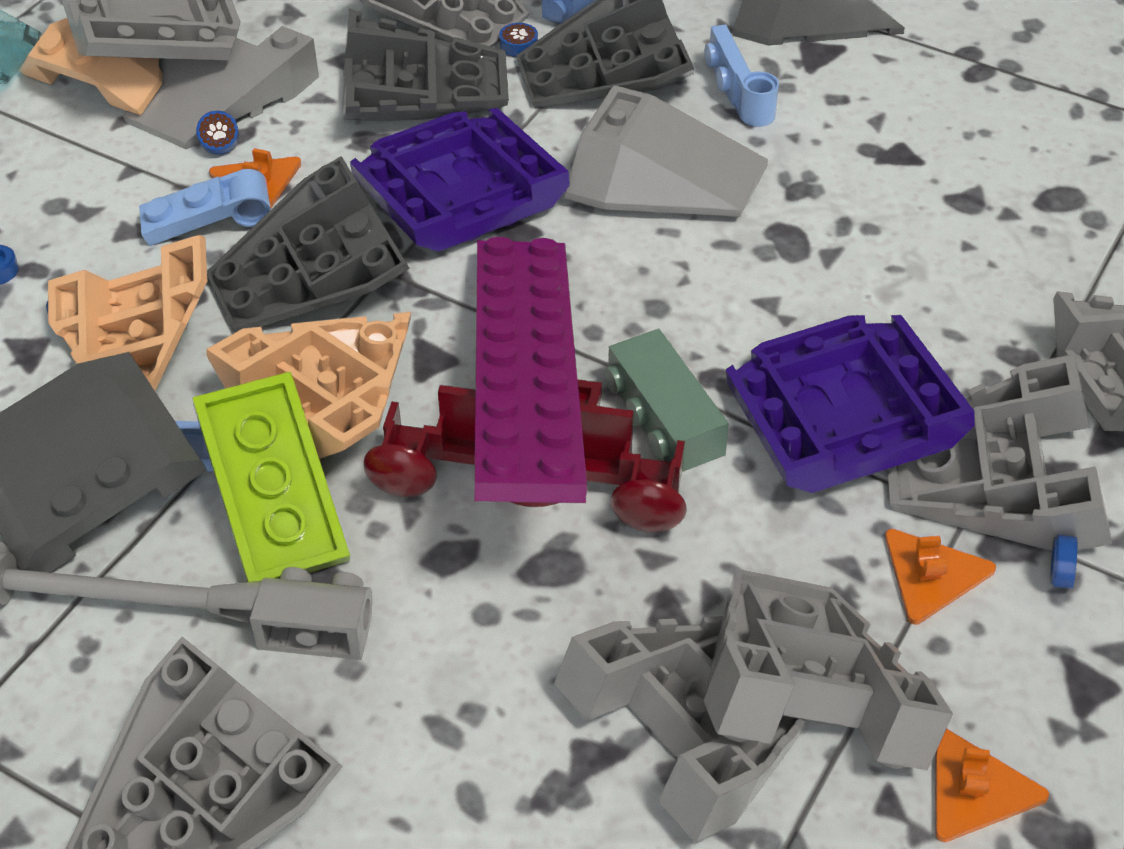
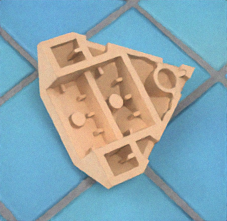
[19,18,163,116]
[48,235,207,391]
[206,312,411,459]

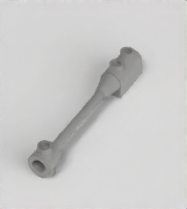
[0,541,372,660]

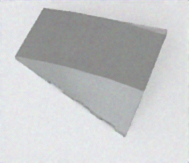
[1053,291,1124,431]

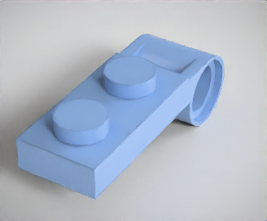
[704,24,779,127]
[139,169,271,246]

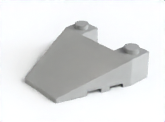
[123,26,319,150]
[887,354,1112,551]
[704,569,953,771]
[554,616,810,843]

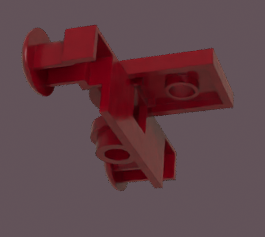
[363,379,687,532]

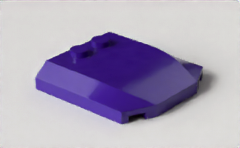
[350,108,570,252]
[726,315,975,493]

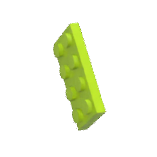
[192,371,350,582]

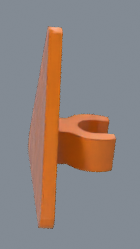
[209,148,301,208]
[885,529,996,625]
[935,729,1049,843]

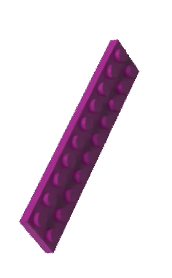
[474,237,587,503]

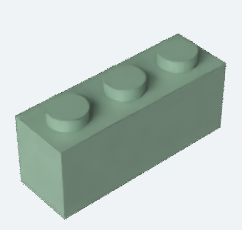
[604,328,729,472]

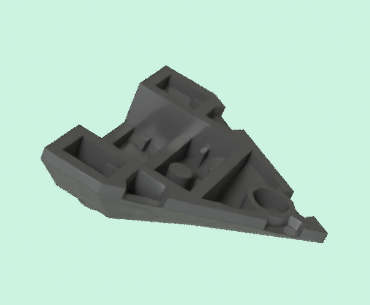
[733,0,905,46]

